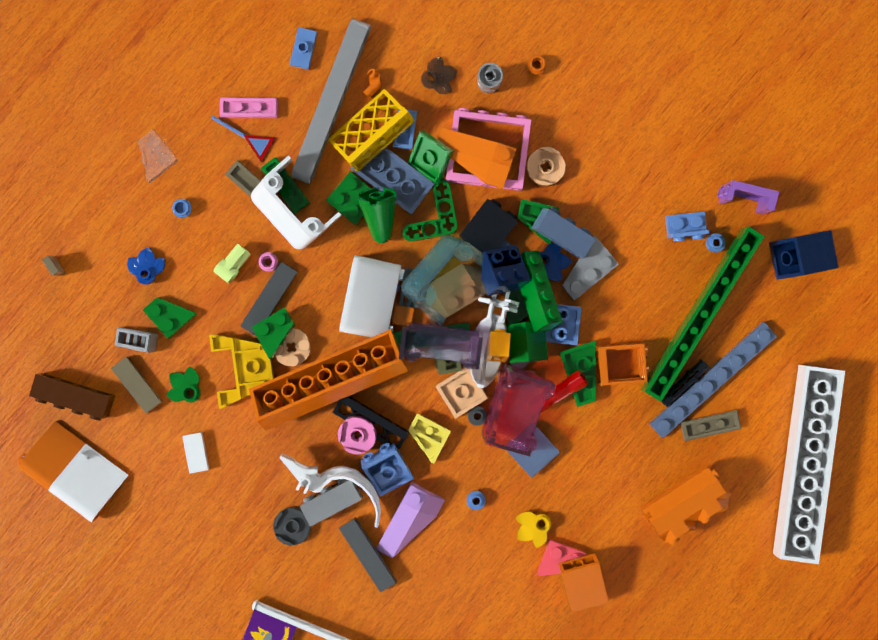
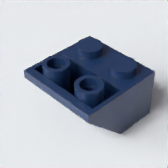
[481,245,531,296]

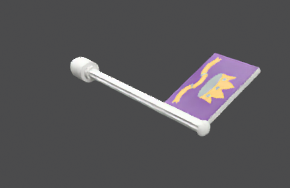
[242,599,351,640]

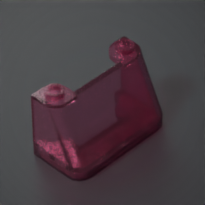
[482,364,556,457]

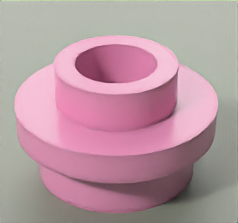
[259,252,278,272]

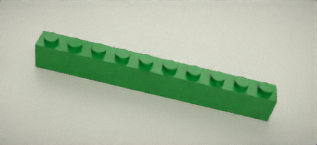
[641,226,765,402]

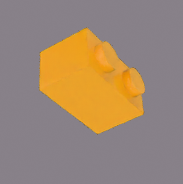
[486,329,511,363]

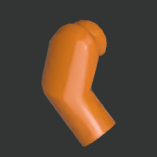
[363,69,382,99]

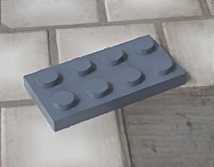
[350,148,434,215]

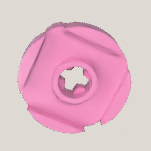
[338,415,377,454]

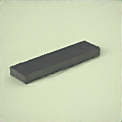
[240,262,298,336]
[339,517,397,592]

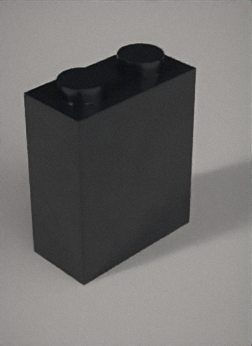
[459,198,518,255]

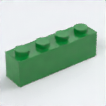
[520,251,563,332]

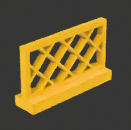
[327,89,415,173]

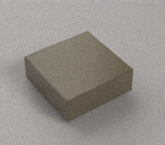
[42,256,65,276]

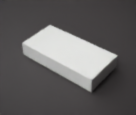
[182,432,210,474]

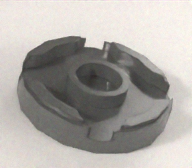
[273,507,312,546]

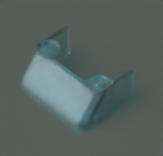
[401,235,483,326]

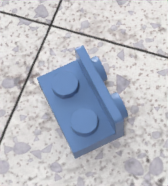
[665,212,710,242]

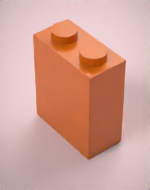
[558,553,609,612]

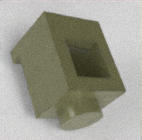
[433,348,464,375]

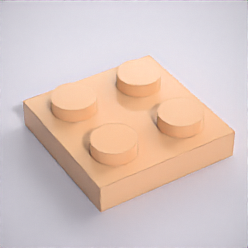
[435,366,488,419]

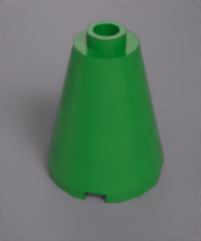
[358,187,396,243]

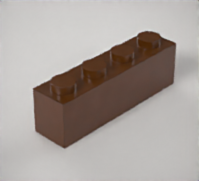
[29,373,115,421]

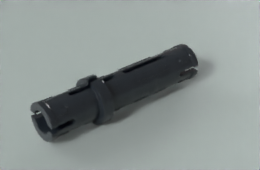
[662,359,710,408]

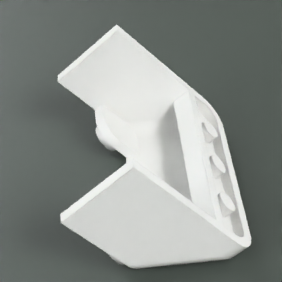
[251,155,342,249]

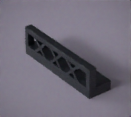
[332,396,409,449]

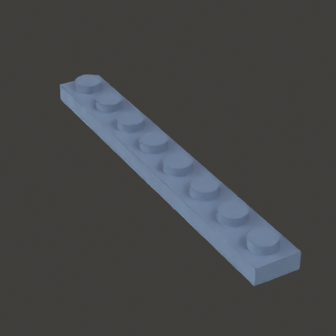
[649,322,777,438]

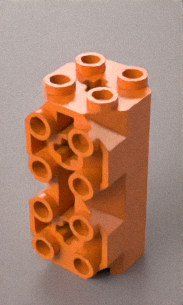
[640,466,731,545]

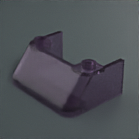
[399,322,483,370]

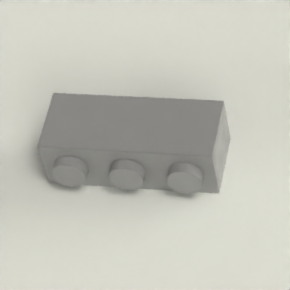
[300,479,363,527]

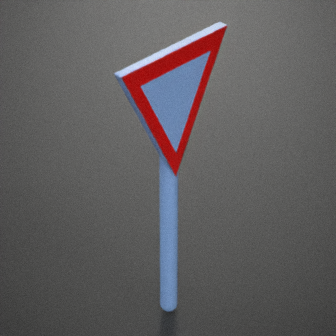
[212,116,275,162]

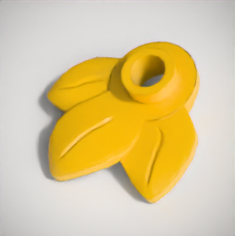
[516,512,551,548]

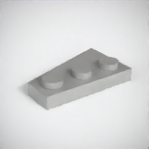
[562,235,619,301]

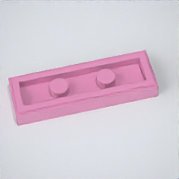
[220,98,278,118]

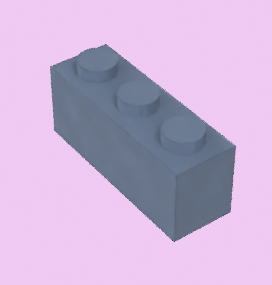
[531,207,595,259]

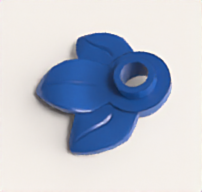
[540,243,572,281]
[127,247,165,285]

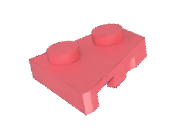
[537,539,586,576]

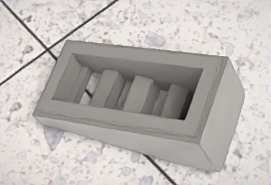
[115,327,158,353]

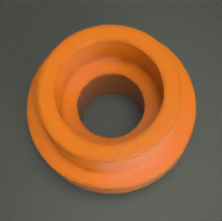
[527,55,547,75]

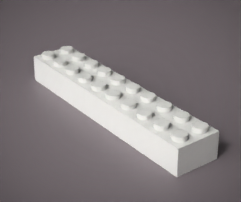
[773,365,845,564]

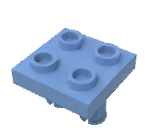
[546,304,582,345]

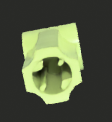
[213,244,251,284]

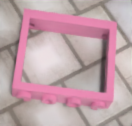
[446,108,531,191]

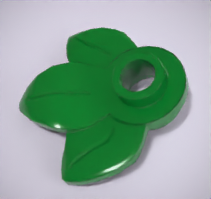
[166,367,201,403]

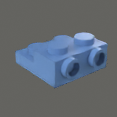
[361,443,414,497]

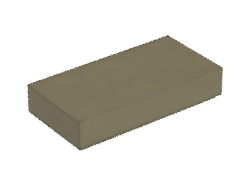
[225,160,261,197]

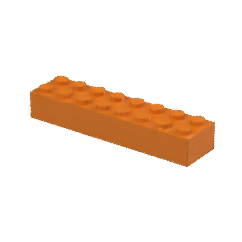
[249,329,408,430]

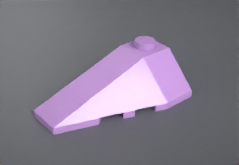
[376,482,445,558]

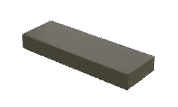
[111,357,163,414]
[680,410,741,441]

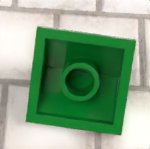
[506,322,548,363]

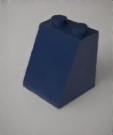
[769,230,839,280]

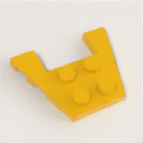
[209,334,274,409]

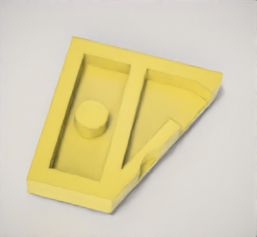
[408,413,451,464]

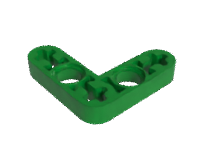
[403,179,457,242]

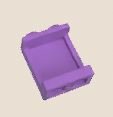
[717,180,779,215]

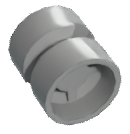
[477,63,503,94]

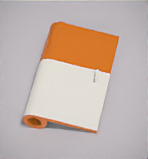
[17,421,129,523]

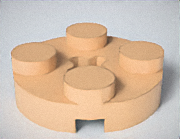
[527,147,566,186]
[275,329,311,366]

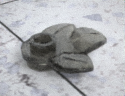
[421,57,458,94]

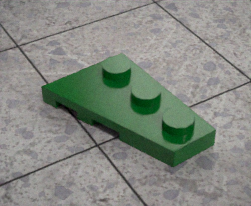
[559,340,596,407]

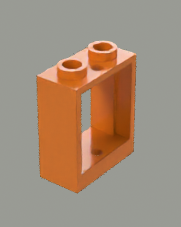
[596,343,650,386]

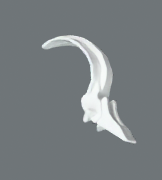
[470,292,519,388]
[280,453,381,528]

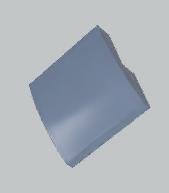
[505,422,560,478]

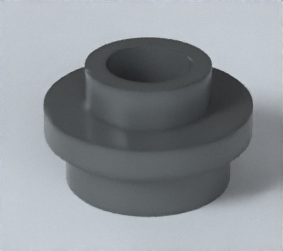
[468,406,487,426]

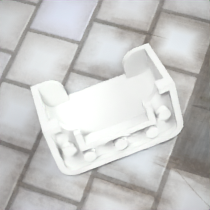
[339,255,405,337]

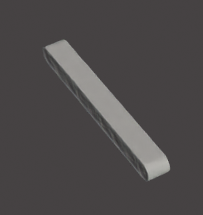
[291,18,371,184]

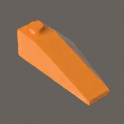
[437,128,516,189]

